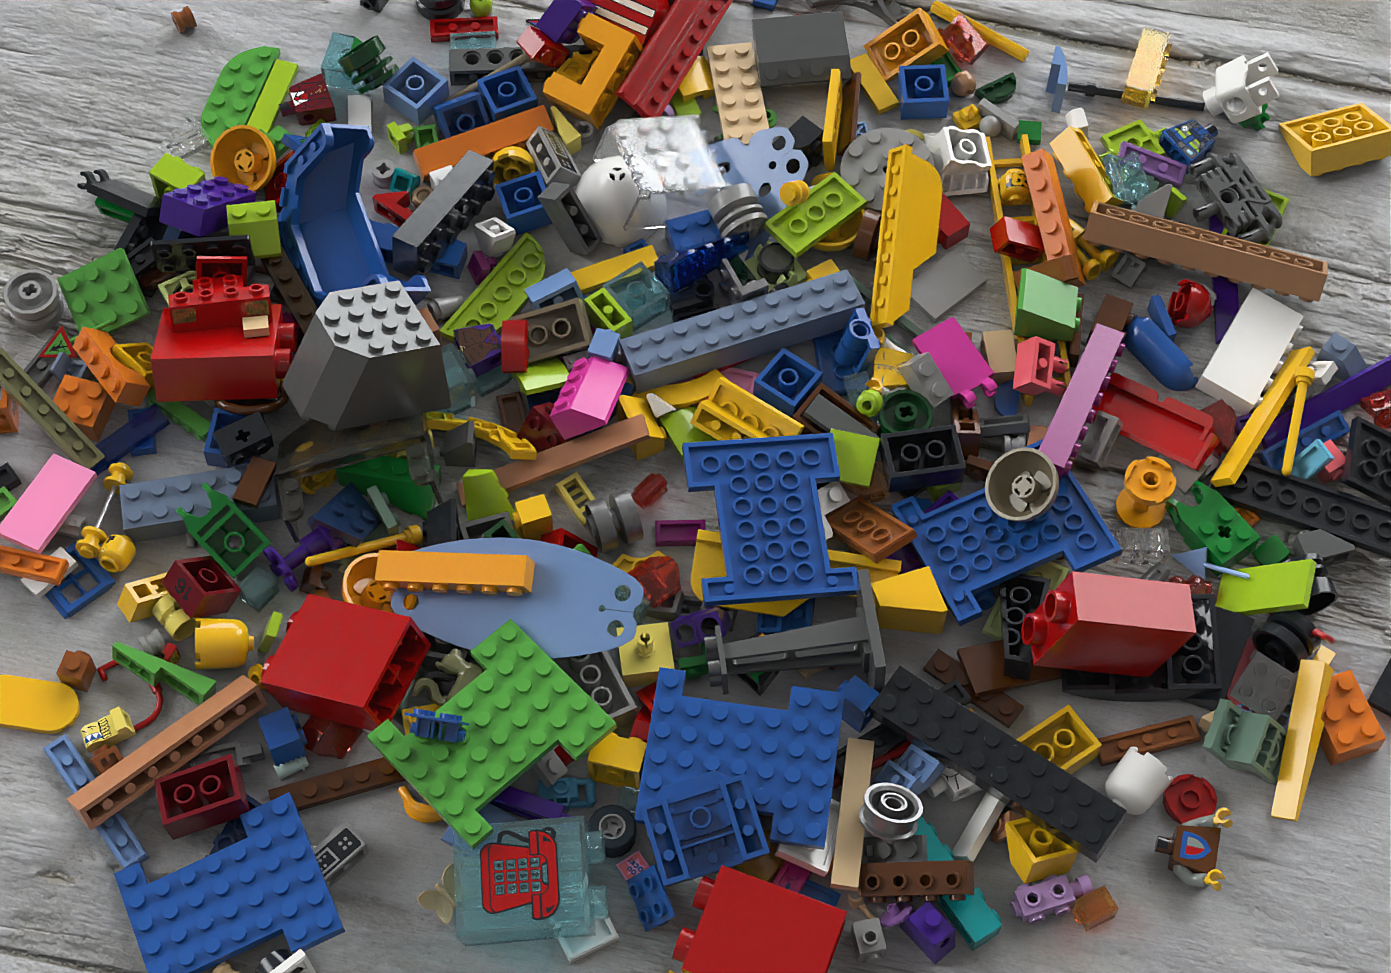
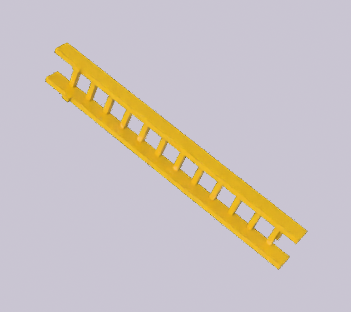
[985,134,1071,406]

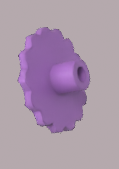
[879,902,913,928]

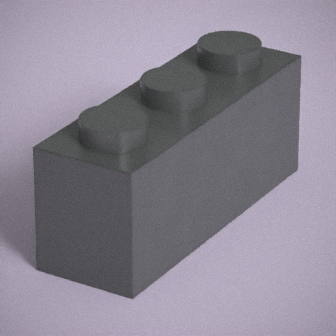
[538,182,603,255]

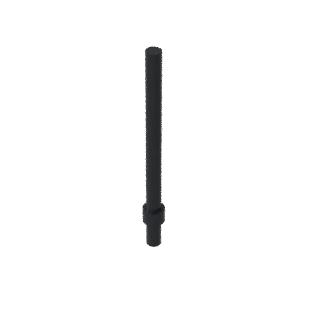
[1067,82,1205,111]

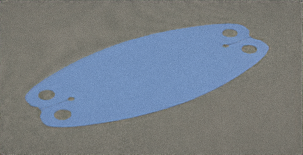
[391,538,644,659]

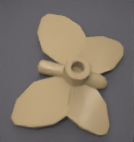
[417,864,475,924]

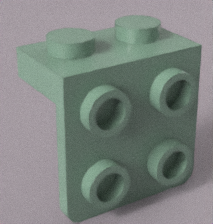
[344,485,401,557]

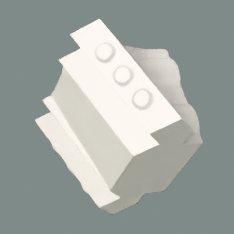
[923,126,992,197]

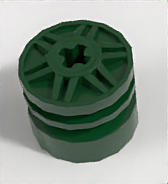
[338,35,399,95]

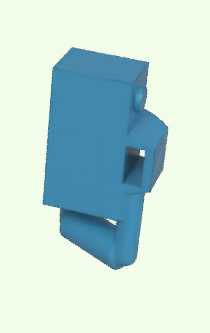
[538,777,596,811]

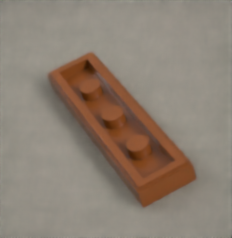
[1097,715,1201,767]

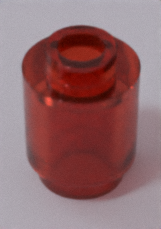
[631,473,668,509]

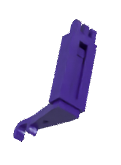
[489,786,579,835]

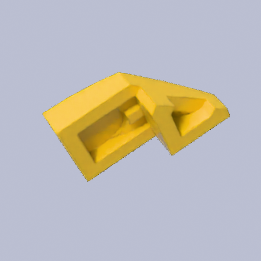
[556,51,599,84]

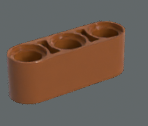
[1013,254,1080,290]

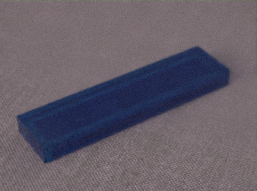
[92,403,171,476]

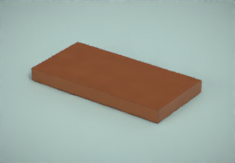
[826,496,917,564]

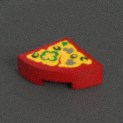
[162,642,181,664]

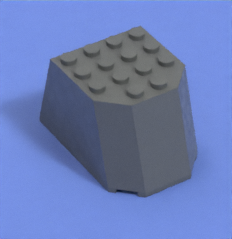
[282,281,451,431]

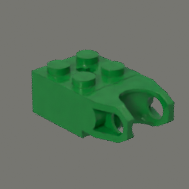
[1165,480,1260,577]
[176,482,272,578]

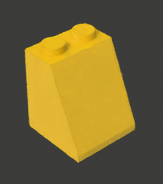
[871,566,948,634]

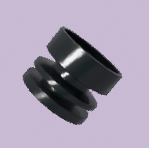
[1283,553,1338,616]

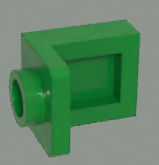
[678,642,709,680]

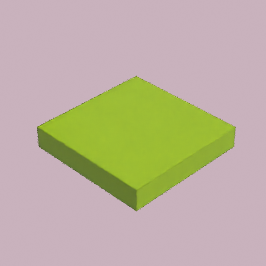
[830,428,880,488]

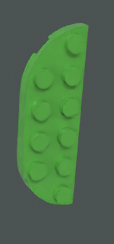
[201,46,281,149]

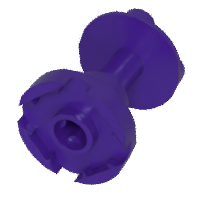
[263,515,345,592]

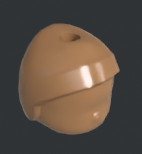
[951,70,976,97]

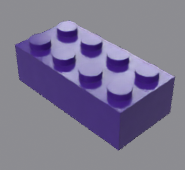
[159,176,257,237]

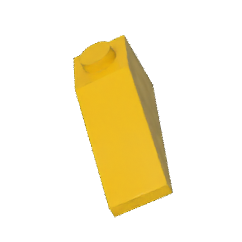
[117,572,169,623]

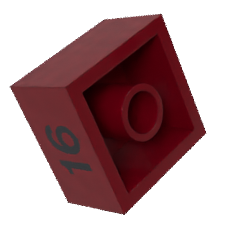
[161,556,242,619]

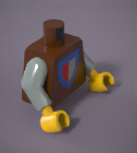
[1155,808,1233,891]

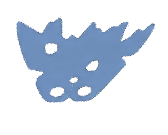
[682,127,808,261]

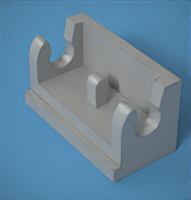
[1077,410,1123,468]

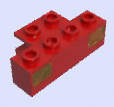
[168,274,273,333]

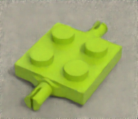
[1098,119,1166,172]

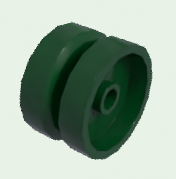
[877,390,933,437]

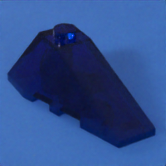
[654,231,749,295]

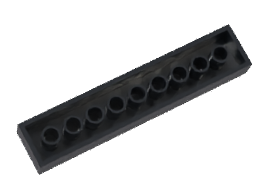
[870,666,1127,863]

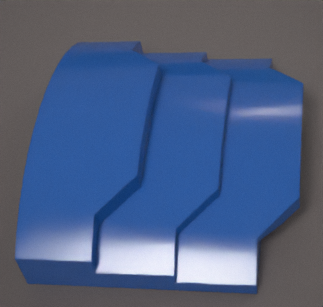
[639,770,770,887]

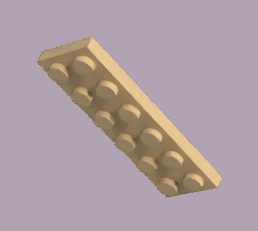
[706,42,769,146]

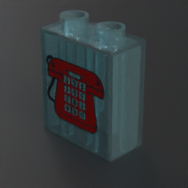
[453,815,609,946]

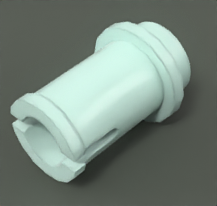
[273,756,310,780]

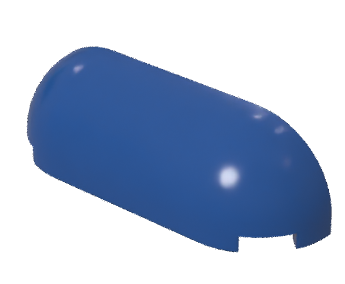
[1123,315,1199,391]

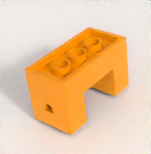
[542,12,643,130]

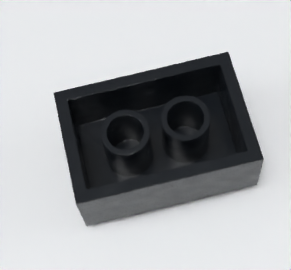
[879,424,966,492]

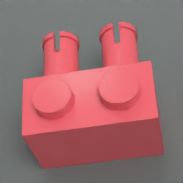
[1013,336,1068,397]

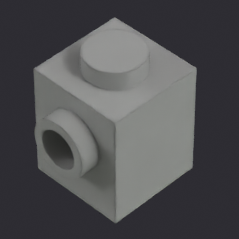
[850,917,887,964]

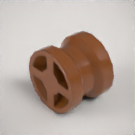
[171,6,197,34]

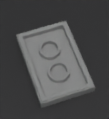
[910,250,987,323]

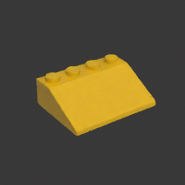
[1279,103,1391,176]

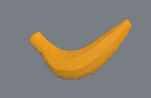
[398,786,444,823]

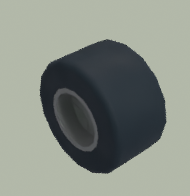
[588,804,637,858]

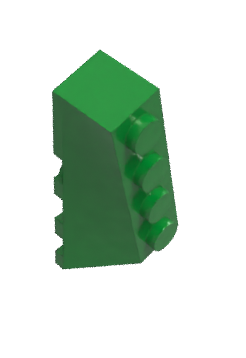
[336,449,442,521]

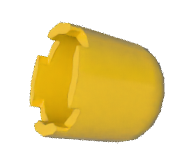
[195,618,254,670]

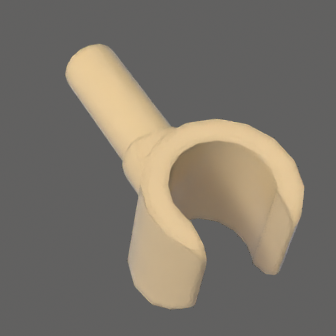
[848,888,876,919]

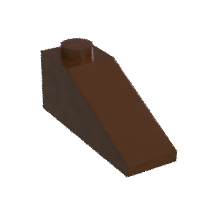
[950,397,981,460]

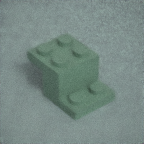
[1203,699,1287,785]

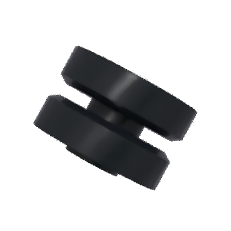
[416,0,465,20]
[1252,610,1322,673]

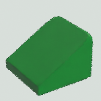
[1251,534,1290,566]

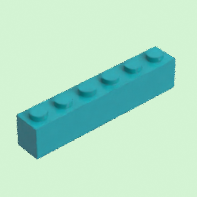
[914,816,1002,951]

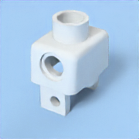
[1203,52,1279,124]

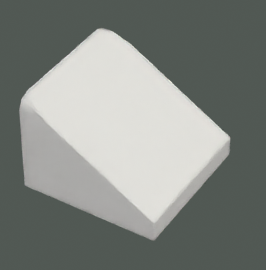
[646,393,676,417]

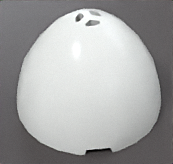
[575,155,667,248]

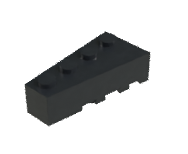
[999,574,1051,680]

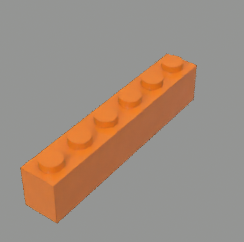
[413,105,554,182]
[1021,148,1086,288]

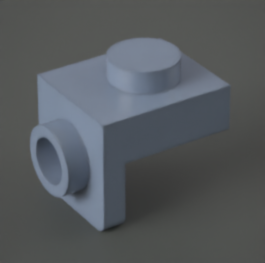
[50,352,92,382]

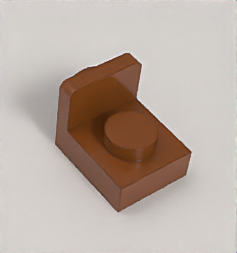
[88,744,124,775]

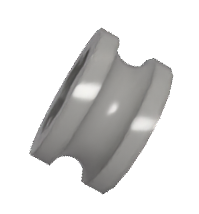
[573,121,594,145]

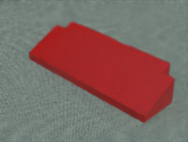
[1092,373,1220,472]

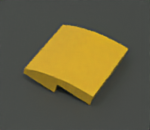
[677,56,715,102]

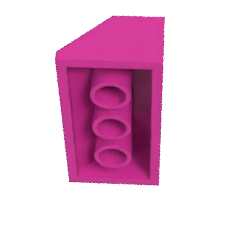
[550,356,630,440]

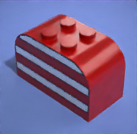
[589,0,670,46]

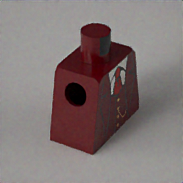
[278,73,337,126]

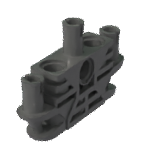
[1188,153,1283,244]

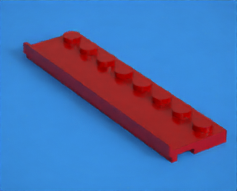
[614,0,733,125]

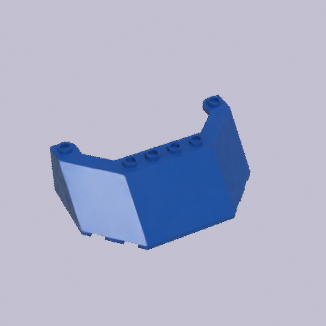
[278,123,431,308]

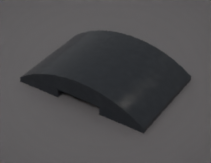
[1061,594,1222,702]

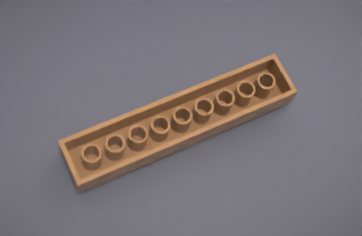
[1083,201,1328,303]

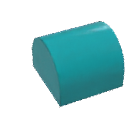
[389,167,421,198]

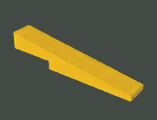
[1271,659,1334,822]

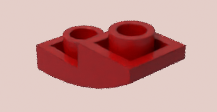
[501,320,529,373]

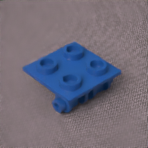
[404,708,469,743]
[626,864,676,932]

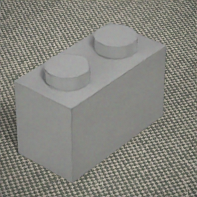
[898,352,954,408]

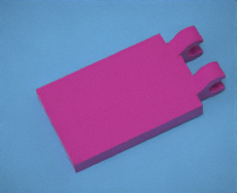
[912,317,998,410]

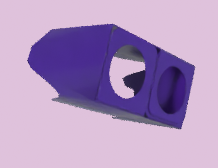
[670,607,731,649]

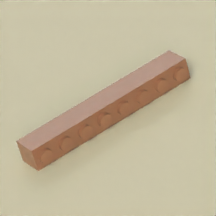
[67,675,268,830]

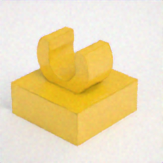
[952,104,982,130]

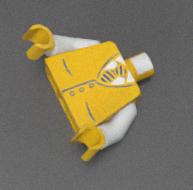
[865,326,914,399]

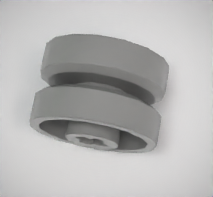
[3,269,64,332]

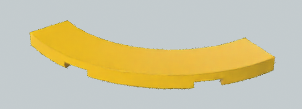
[626,368,728,409]
[421,411,537,460]

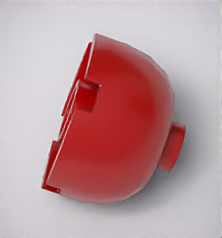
[1167,279,1213,329]

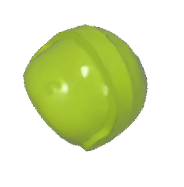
[470,0,493,17]
[856,389,883,417]

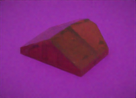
[628,556,681,609]
[302,716,363,759]

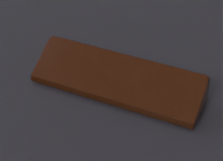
[836,72,861,156]

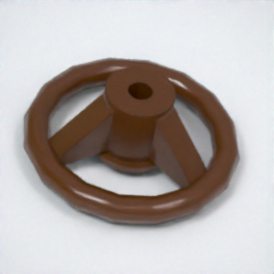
[213,380,289,415]

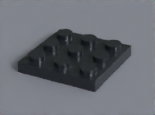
[1342,416,1391,507]

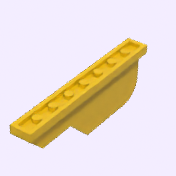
[870,144,942,328]
[690,529,902,617]

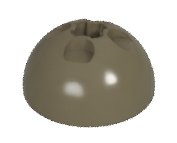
[985,447,1059,522]

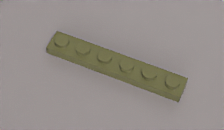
[0,348,105,470]

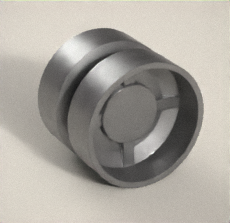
[584,489,644,553]

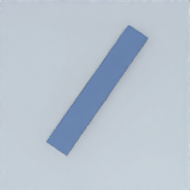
[43,734,149,869]

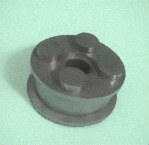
[859,783,923,844]

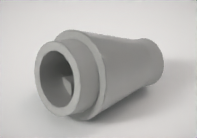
[427,295,464,322]

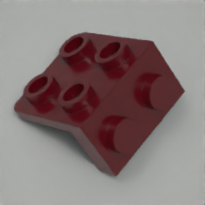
[517,402,584,453]

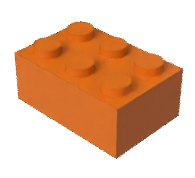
[1319,670,1386,766]

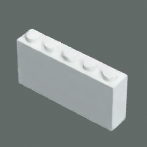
[1195,288,1304,415]

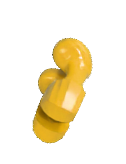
[1069,218,1120,281]

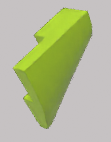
[462,469,516,522]

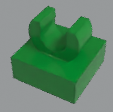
[1239,104,1270,131]

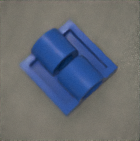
[834,308,880,377]

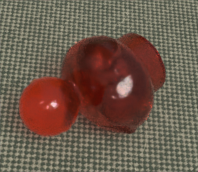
[1169,574,1212,594]

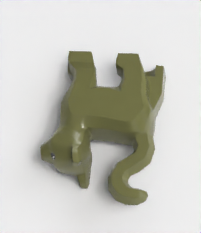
[412,649,484,706]

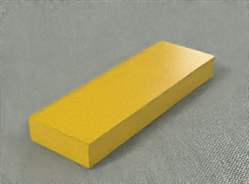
[850,53,899,115]

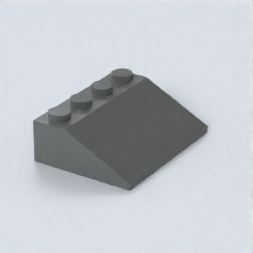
[752,11,852,88]

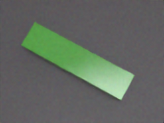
[112,641,217,706]

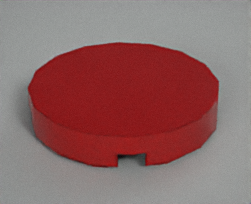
[1163,774,1217,824]

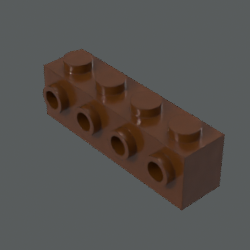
[860,860,974,903]

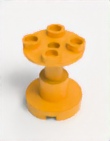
[1116,456,1176,531]

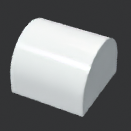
[1065,107,1089,138]

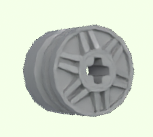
[707,183,768,245]

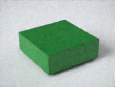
[1017,120,1042,145]

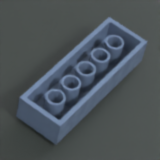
[119,465,281,543]

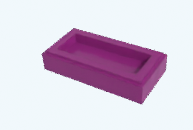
[655,519,706,547]

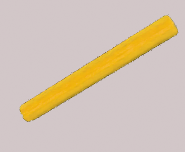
[930,0,1029,62]

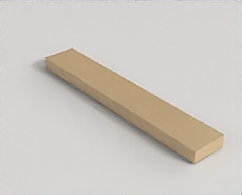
[830,738,875,891]

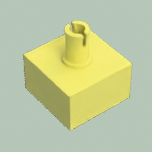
[616,622,674,688]

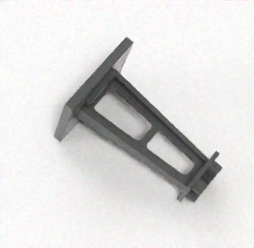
[704,569,886,695]

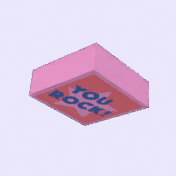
[616,851,650,885]

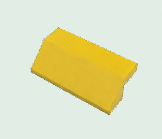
[690,377,804,441]

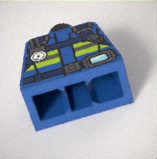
[1159,119,1218,174]

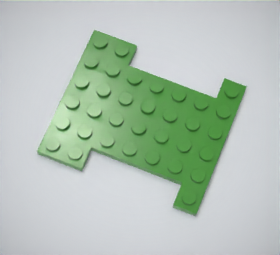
[367,619,617,850]

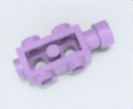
[1010,874,1094,925]

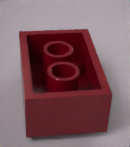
[154,754,250,840]

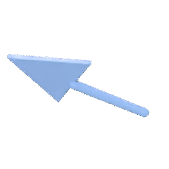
[1171,547,1250,582]

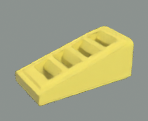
[550,106,582,155]
[554,471,595,527]

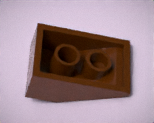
[792,382,880,435]

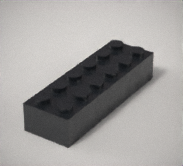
[392,150,495,278]

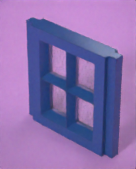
[44,542,116,619]

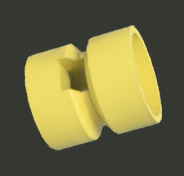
[152,594,200,641]

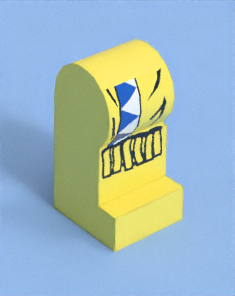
[80,706,136,752]

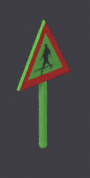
[38,320,113,358]

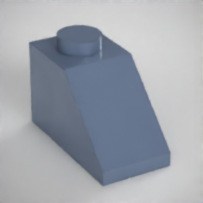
[1316,332,1368,381]

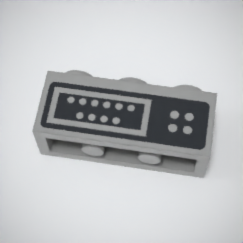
[526,126,582,188]
[312,822,369,888]

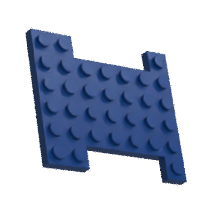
[682,433,857,607]
[890,439,1122,627]
[634,667,845,850]
[114,792,346,973]

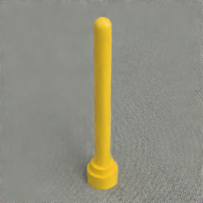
[1281,367,1315,476]
[305,524,423,567]

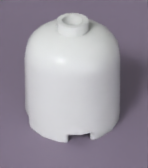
[1105,747,1174,815]

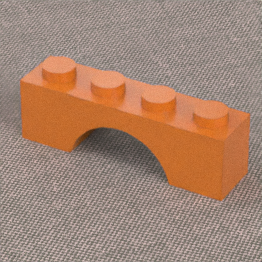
[72,327,151,407]

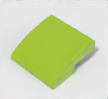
[511,358,570,395]
[659,406,718,461]

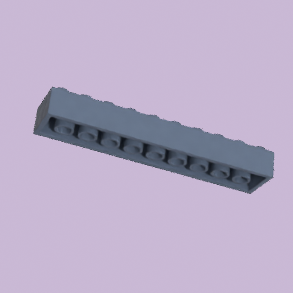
[619,269,865,394]

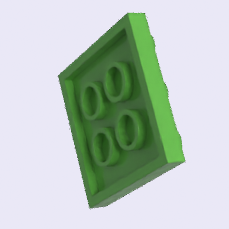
[57,248,151,334]

